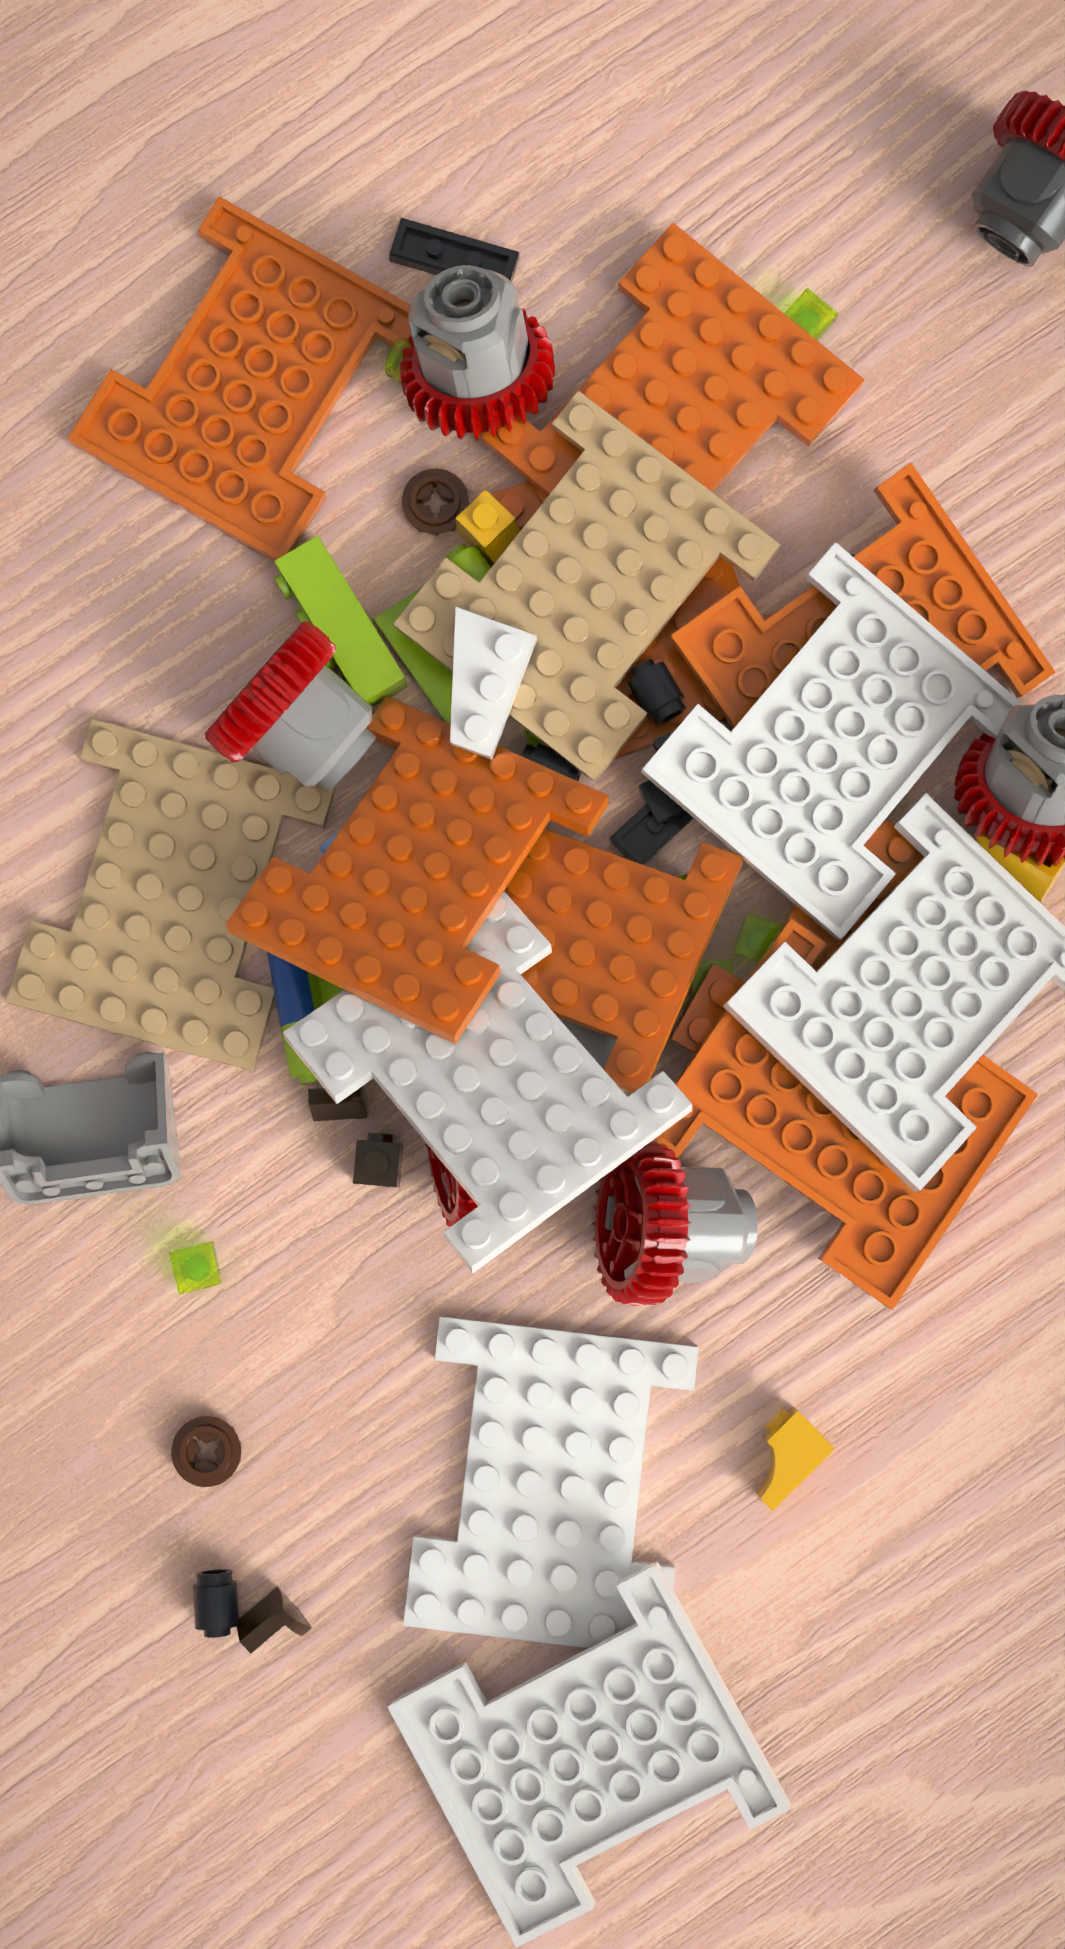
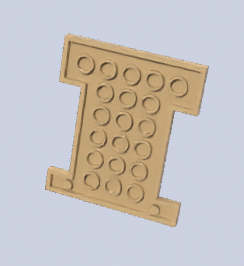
[393,391,781,783]
[6,718,336,1072]

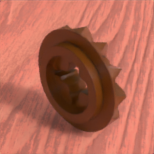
[402,468,469,537]
[171,1416,242,1487]

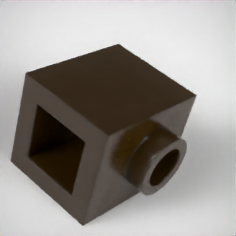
[353,1132,403,1188]

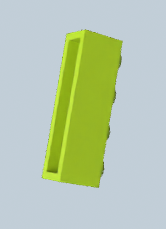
[274,535,408,708]

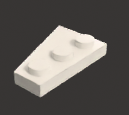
[450,607,537,760]

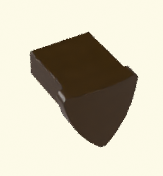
[308,1084,367,1122]
[236,1587,312,1654]

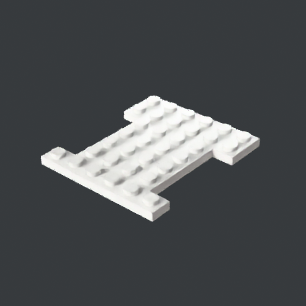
[640,542,1024,941]
[723,793,1065,1192]
[283,892,692,1273]
[403,1316,699,1648]
[387,1561,791,1948]

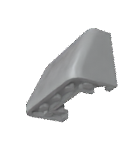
[0,1052,180,1205]

